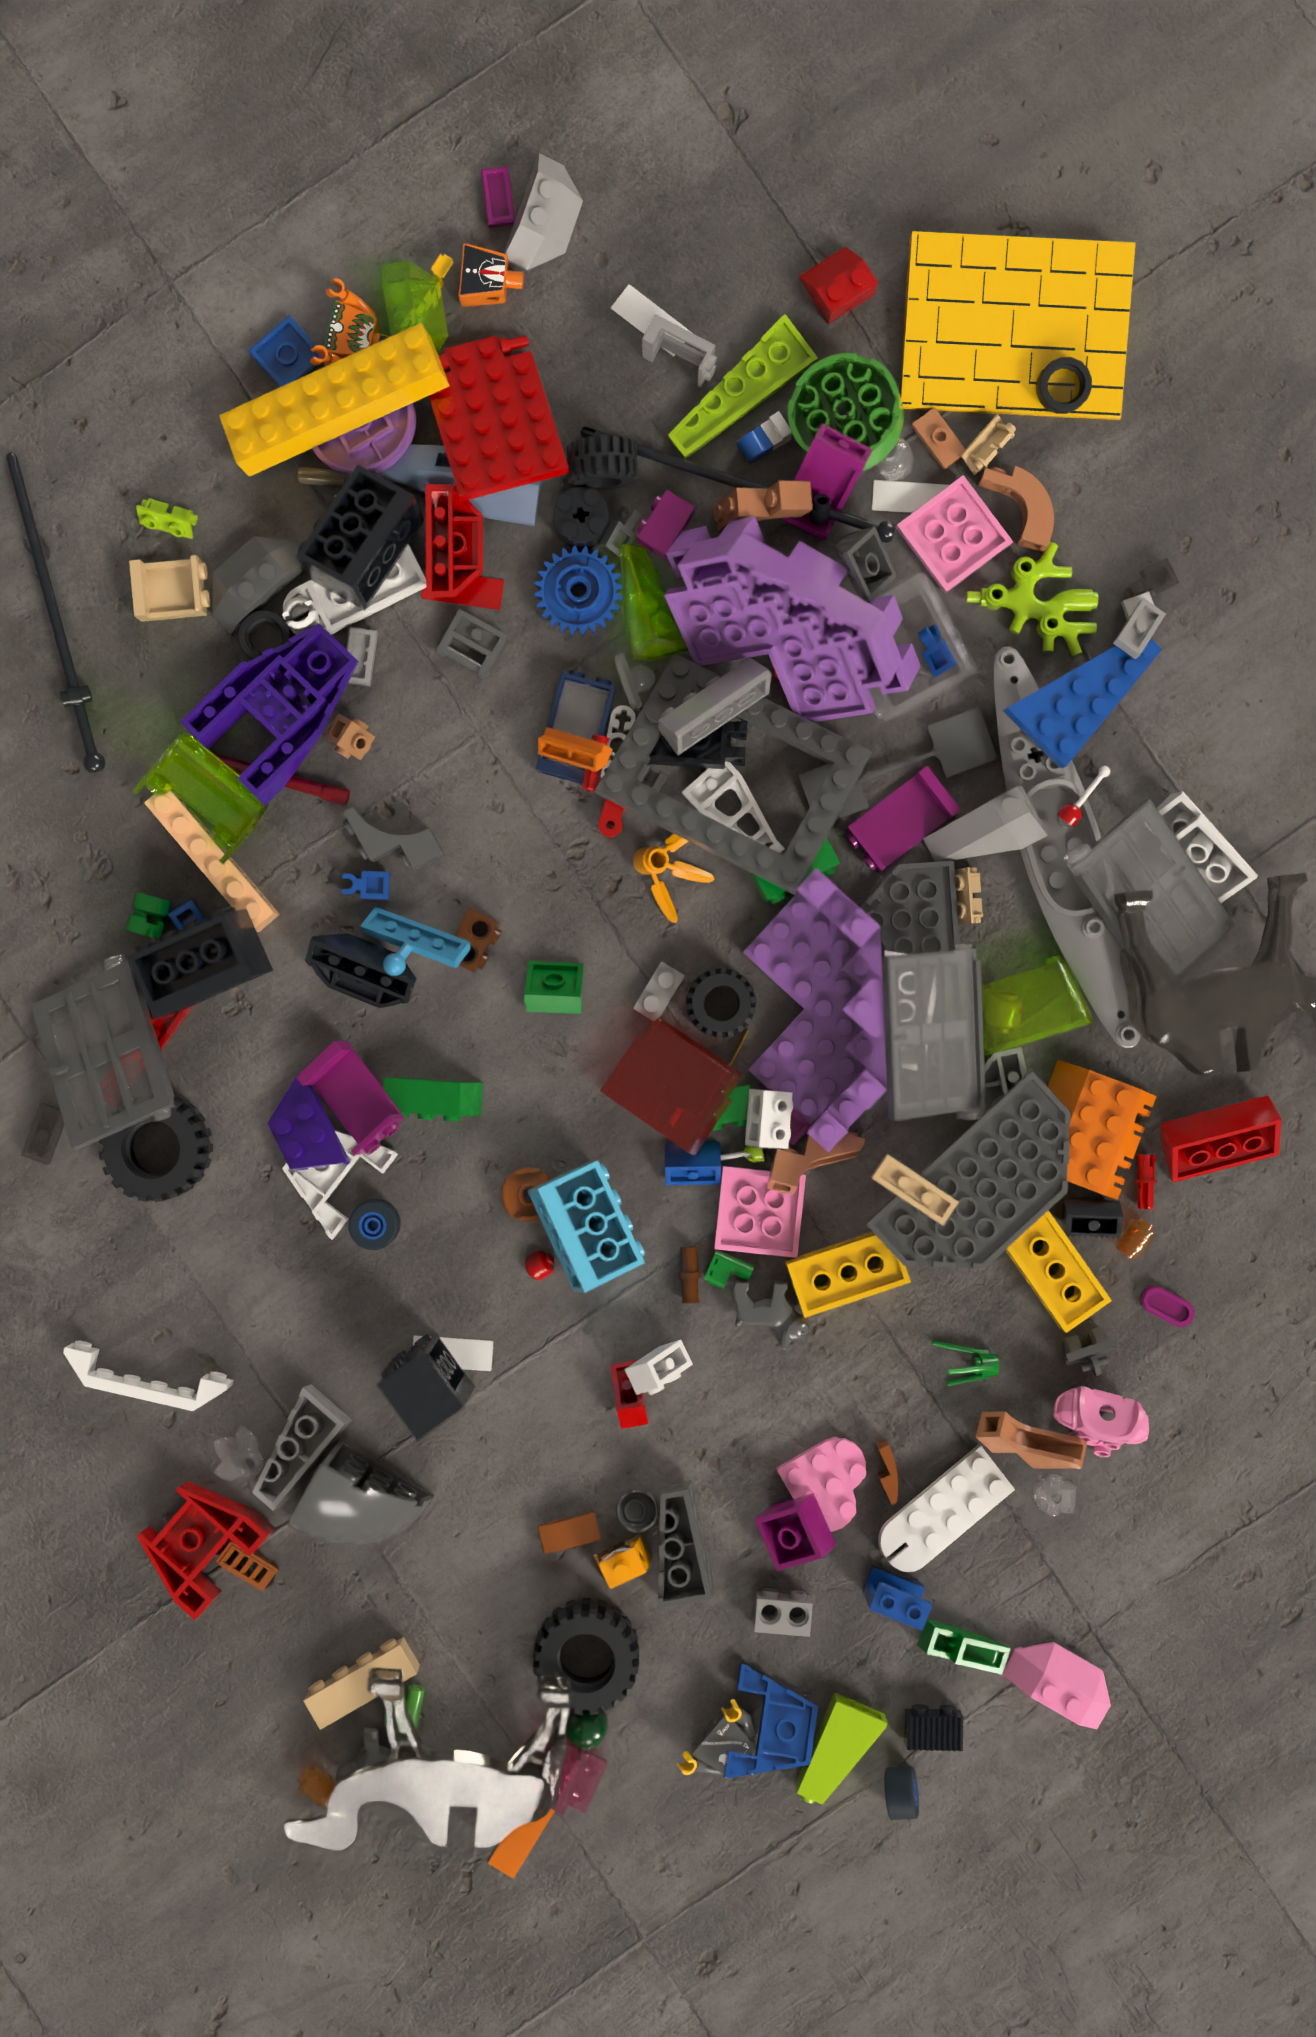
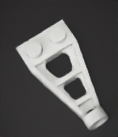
[682,762,785,853]

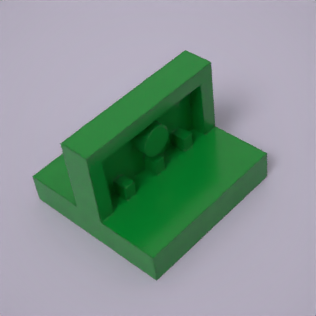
[524,961,584,1014]

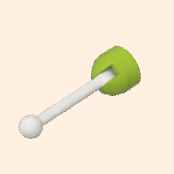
[720,1145,765,1162]

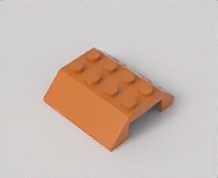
[1047,1059,1157,1200]

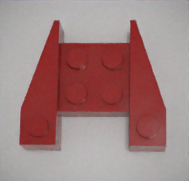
[137,1481,276,1620]

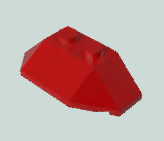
[425,484,484,598]

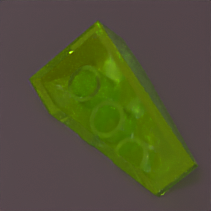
[620,544,689,661]

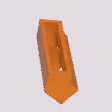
[538,727,612,772]

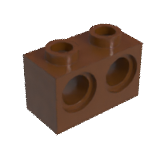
[454,907,502,973]

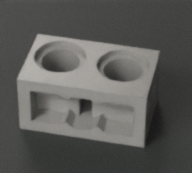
[753,1588,813,1637]

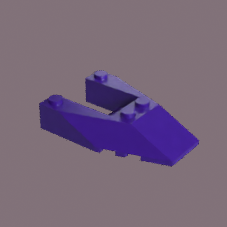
[180,624,359,806]

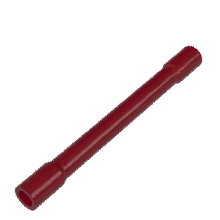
[185,745,350,806]

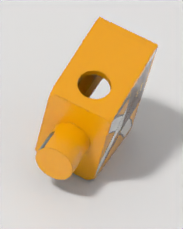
[593,1533,652,1589]

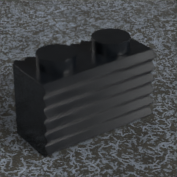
[1062,1199,1124,1239]
[904,1704,964,1752]

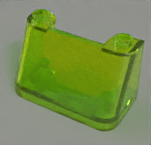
[981,955,1093,1055]

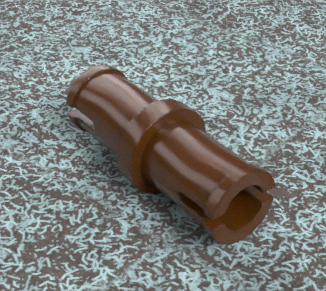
[679,1247,701,1303]

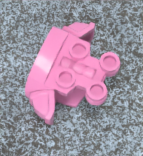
[1053,1386,1149,1457]

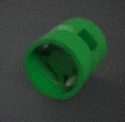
[125,892,171,939]

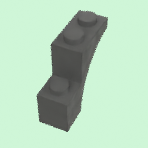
[343,807,445,871]

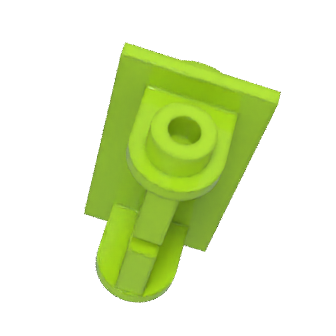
[136,498,198,539]

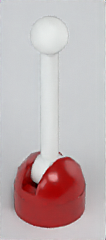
[1057,766,1110,828]

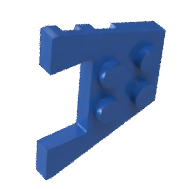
[723,1664,818,1778]

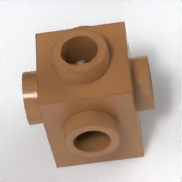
[324,714,375,760]

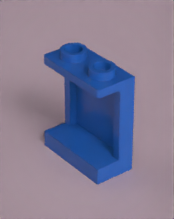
[862,1565,932,1630]

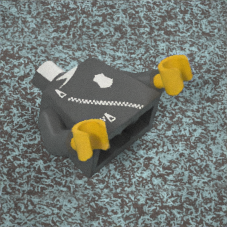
[676,1699,756,1776]

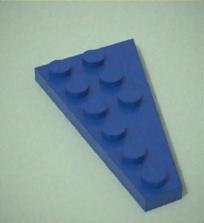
[1003,638,1162,769]

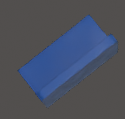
[665,1141,721,1185]

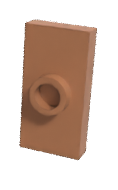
[911,407,966,470]

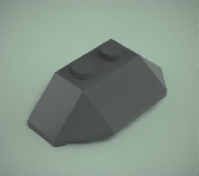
[212,536,305,636]

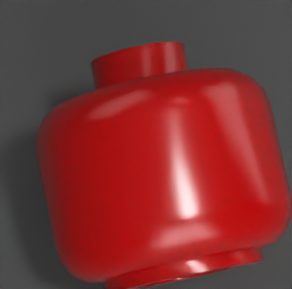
[525,1250,555,1281]

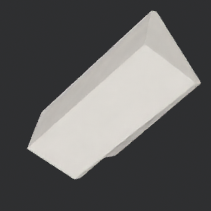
[1143,791,1258,903]

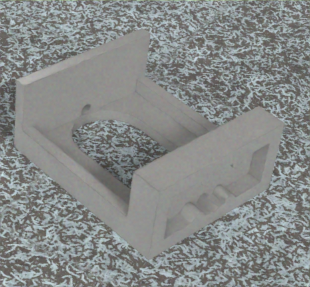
[642,314,717,388]

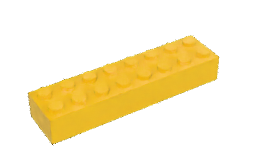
[219,323,450,477]

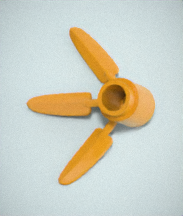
[633,834,714,923]

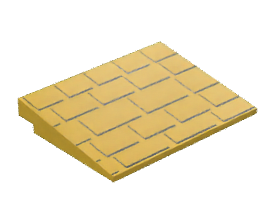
[900,231,1136,420]

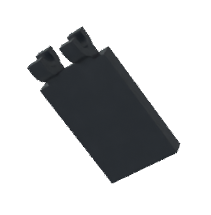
[648,721,748,769]

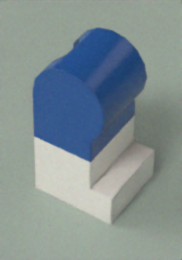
[736,411,792,464]

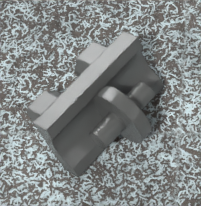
[1063,1327,1116,1377]

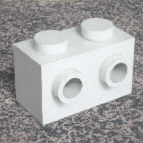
[745,1089,793,1149]
[625,1340,693,1395]

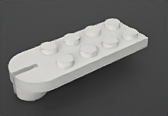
[282,544,426,635]
[878,1445,1015,1572]

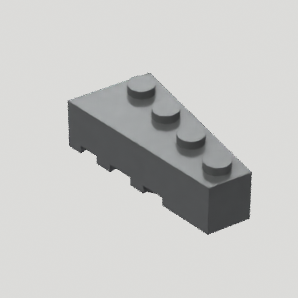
[658,1480,715,1608]

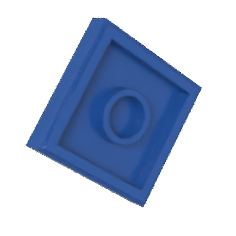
[248,315,323,388]

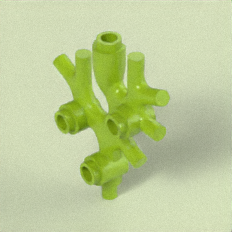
[966,542,1098,657]

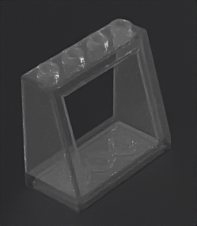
[869,572,981,722]

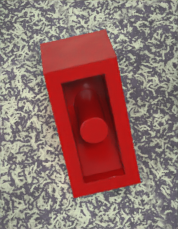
[610,1360,649,1429]

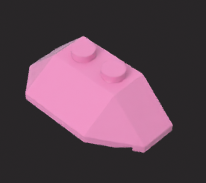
[1002,1642,1111,1729]

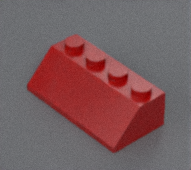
[1161,1095,1281,1183]

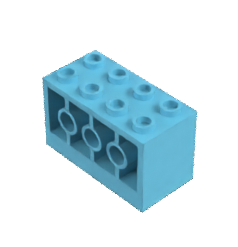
[527,1160,645,1293]

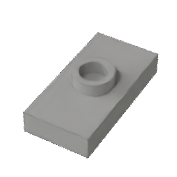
[346,627,378,687]

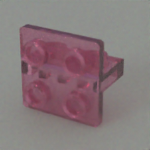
[536,1739,607,1815]

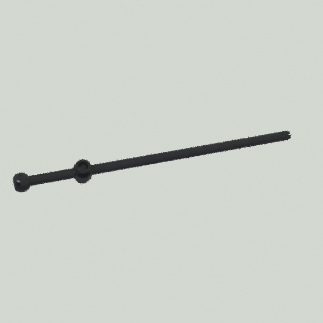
[580,427,896,543]
[6,452,106,773]

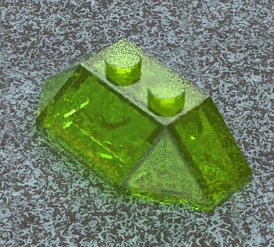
[381,261,449,354]

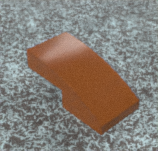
[876,1439,898,1505]
[537,1511,601,1554]

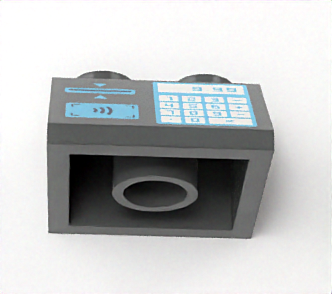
[835,526,897,603]

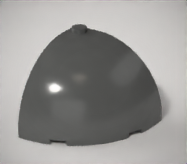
[287,1440,434,1546]

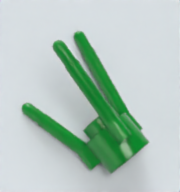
[932,1340,999,1386]

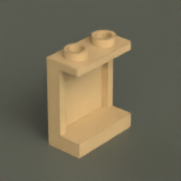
[129,555,210,622]

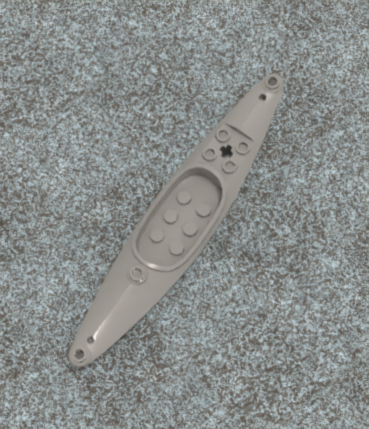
[994,646,1140,1048]

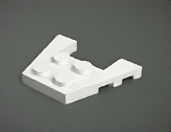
[282,1130,399,1240]

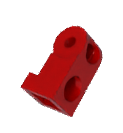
[598,799,625,838]

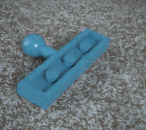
[360,907,471,976]

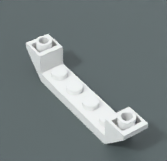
[63,1341,234,1411]

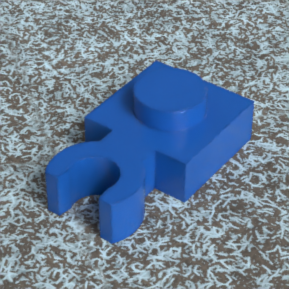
[341,871,391,900]

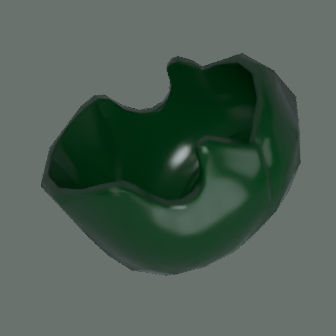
[565,1707,608,1751]

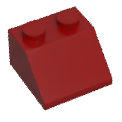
[799,247,878,324]

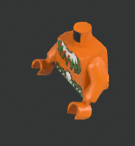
[310,278,391,366]

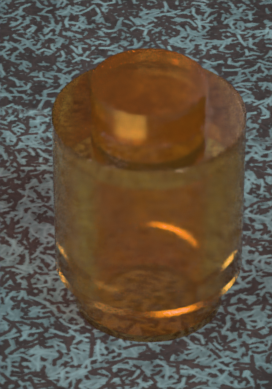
[1116,1218,1156,1261]
[297,1766,339,1808]

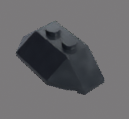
[305,933,417,1008]

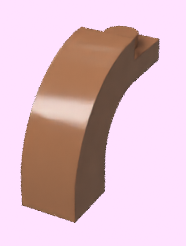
[978,466,1054,553]

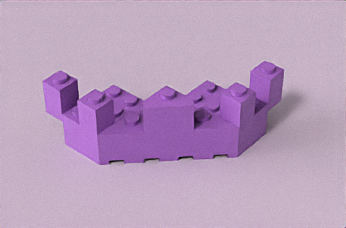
[664,515,921,722]
[743,868,887,1152]

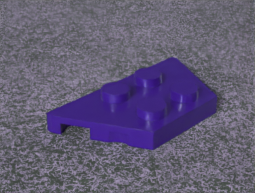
[267,1072,351,1171]

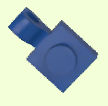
[918,624,960,678]

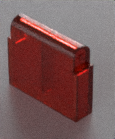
[600,1018,741,1156]

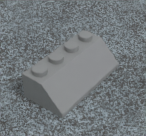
[658,658,771,755]

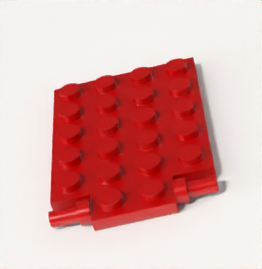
[429,335,569,502]

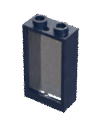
[536,670,616,784]

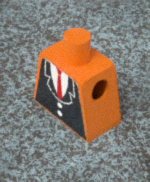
[459,244,524,307]

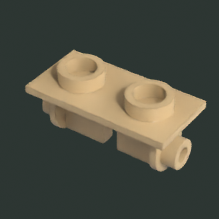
[961,414,1016,475]
[955,867,983,925]

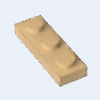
[871,1154,959,1225]

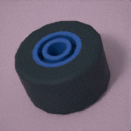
[348,1199,401,1250]
[884,1766,919,1820]

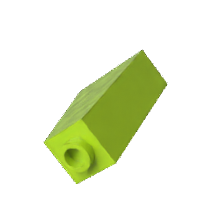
[795,1692,888,1805]

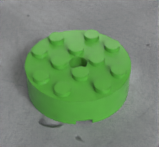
[788,353,904,471]

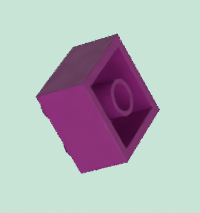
[754,1493,836,1571]

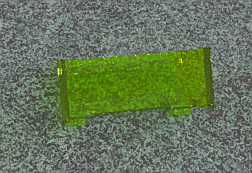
[132,733,269,864]

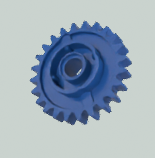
[534,546,623,637]

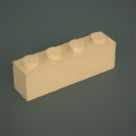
[304,1637,420,1730]

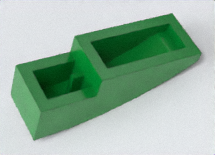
[917,1619,1011,1675]

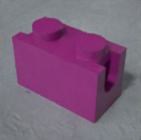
[636,490,695,561]

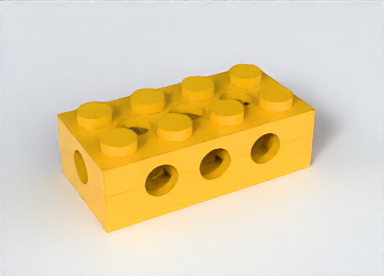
[1005,1210,1112,1333]
[785,1231,911,1318]

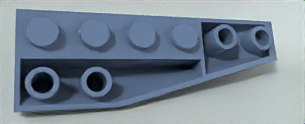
[379,445,543,526]

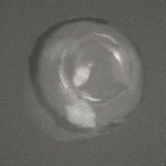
[873,437,914,482]

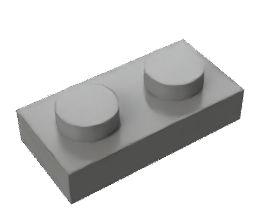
[1113,598,1166,659]
[633,961,685,1023]

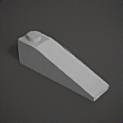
[923,786,1048,862]

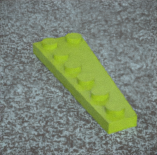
[668,314,818,459]

